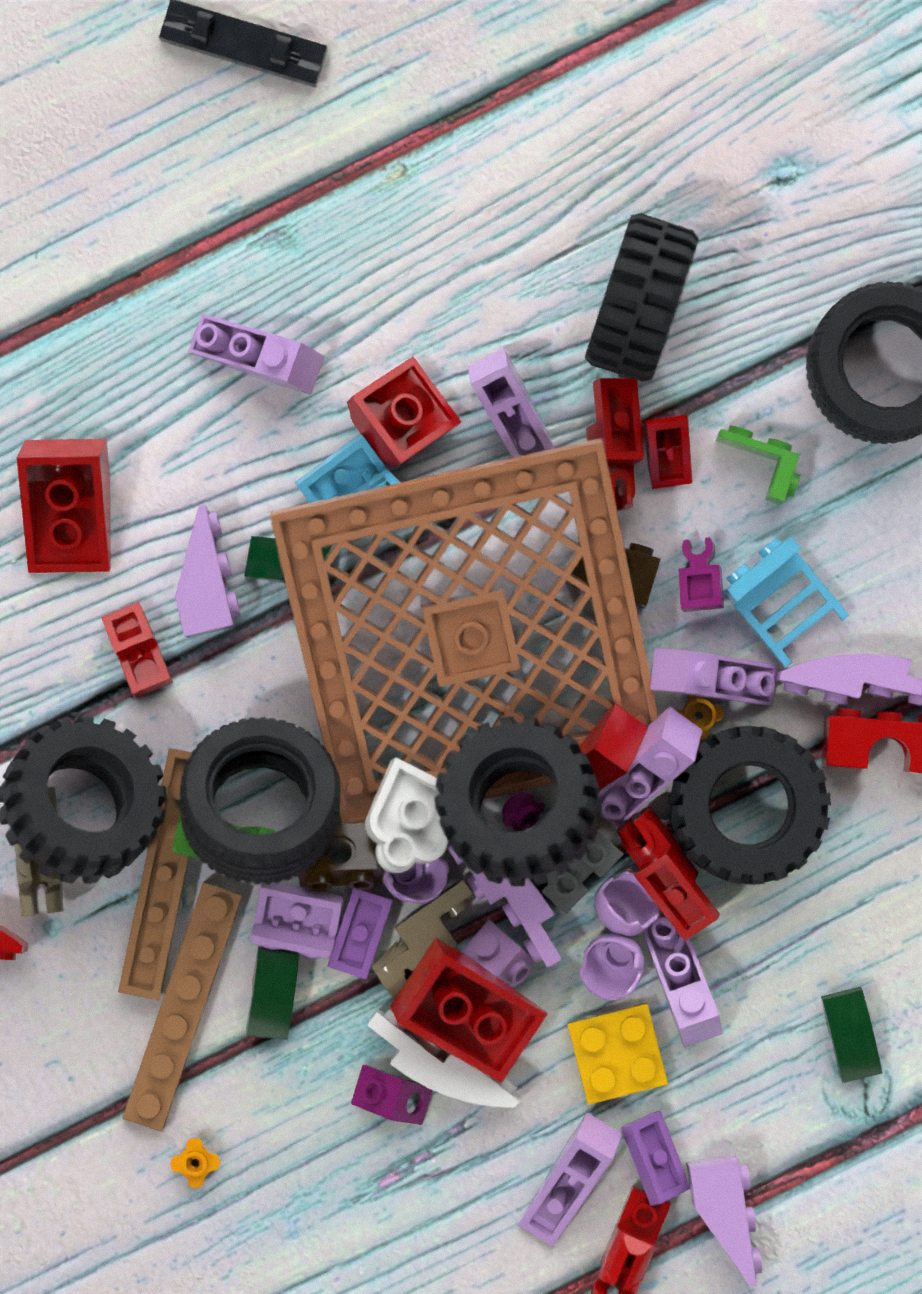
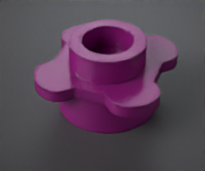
[502,792,545,832]

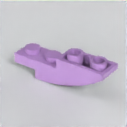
[775,654,922,706]
[447,842,562,968]

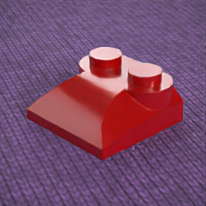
[347,356,461,469]

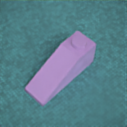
[468,348,555,458]
[518,1113,622,1247]

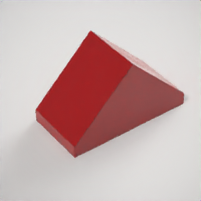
[642,415,693,489]
[580,702,648,790]

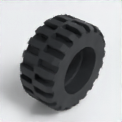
[584,213,699,382]
[0,715,167,884]
[434,716,602,887]
[668,726,831,885]

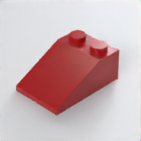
[17,438,111,573]
[390,938,548,1083]

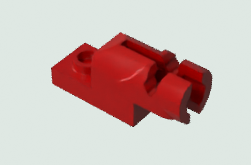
[586,378,644,511]
[616,806,720,941]
[591,1186,671,1294]

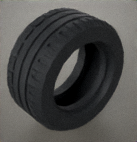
[806,281,922,444]
[180,717,341,885]

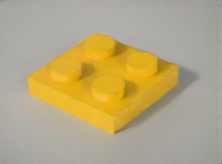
[567,1002,668,1105]

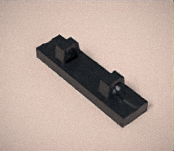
[159,0,328,88]

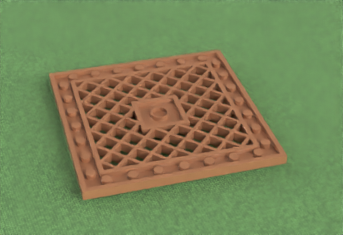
[270,438,658,824]

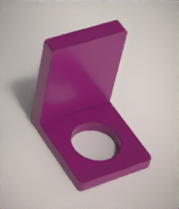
[351,1065,433,1125]

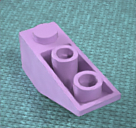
[188,314,325,395]
[175,504,241,638]
[650,648,777,706]
[599,707,702,828]
[642,913,723,1048]
[686,1155,762,1286]

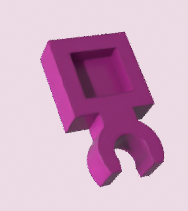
[678,537,724,612]

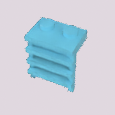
[294,433,401,503]
[723,536,850,668]

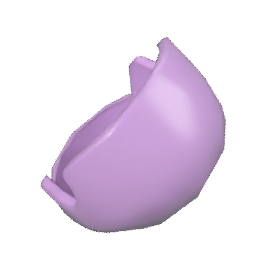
[383,857,449,904]
[594,871,660,936]
[579,933,645,1001]

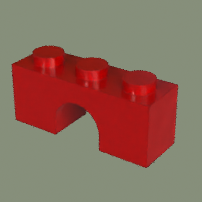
[821,708,922,773]

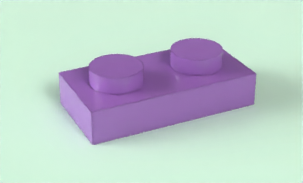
[327,889,393,979]
[620,1111,691,1205]

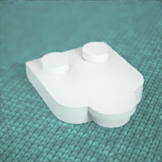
[365,758,448,873]

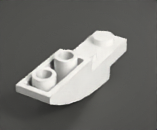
[367,1009,520,1108]

